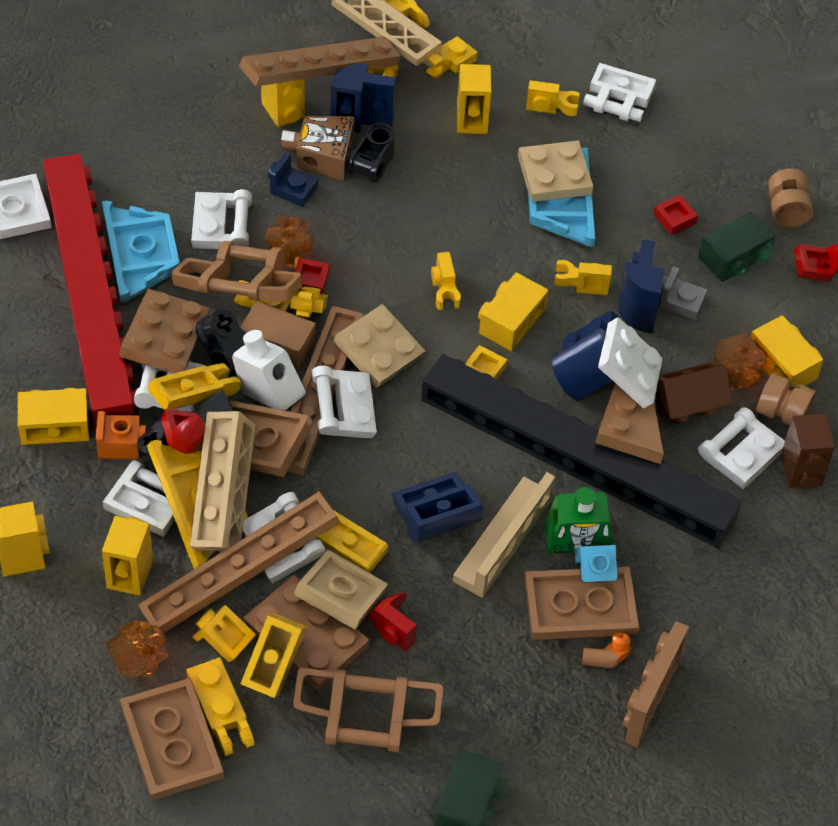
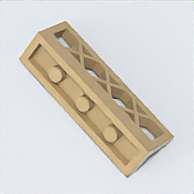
[332,0,442,67]
[190,411,256,552]
[453,472,556,598]

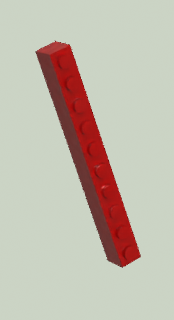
[43,154,140,430]

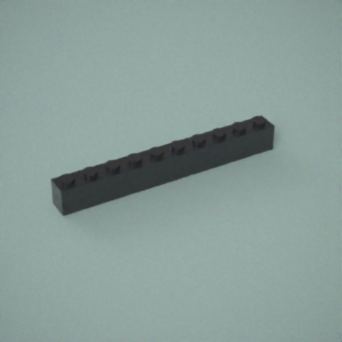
[421,354,742,549]

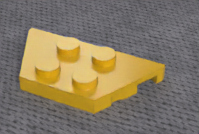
[147,440,248,569]

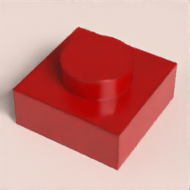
[653,195,698,235]
[294,258,330,294]

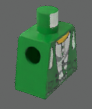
[544,487,613,554]

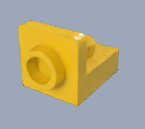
[192,605,256,663]

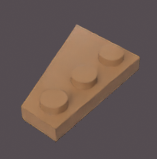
[595,383,664,464]

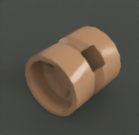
[768,169,814,228]
[756,373,816,426]

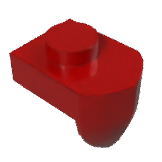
[793,244,838,281]
[161,409,205,454]
[369,592,416,652]

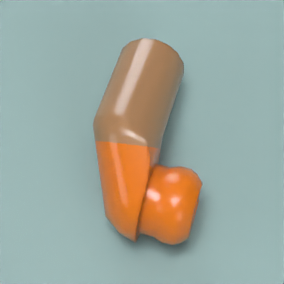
[582,632,632,668]

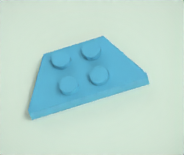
[528,148,595,247]
[102,201,180,303]

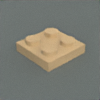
[518,140,593,202]
[333,304,425,389]
[294,550,388,630]

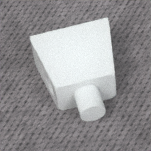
[232,330,306,411]

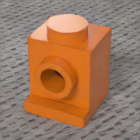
[96,411,147,459]

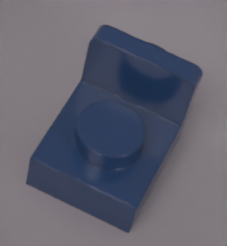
[268,154,318,207]

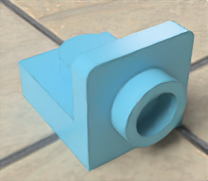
[575,545,617,582]

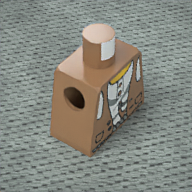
[281,116,354,181]

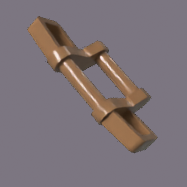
[172,241,302,301]
[293,668,443,753]

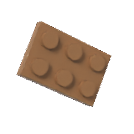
[119,289,210,373]
[198,400,313,477]
[524,567,639,640]
[243,575,370,692]
[622,621,689,748]
[120,678,224,801]

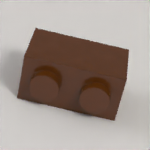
[655,361,732,423]
[781,414,835,489]

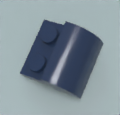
[330,64,396,133]
[618,239,664,333]
[552,311,620,401]
[392,472,483,543]

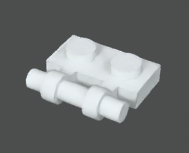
[583,63,656,122]

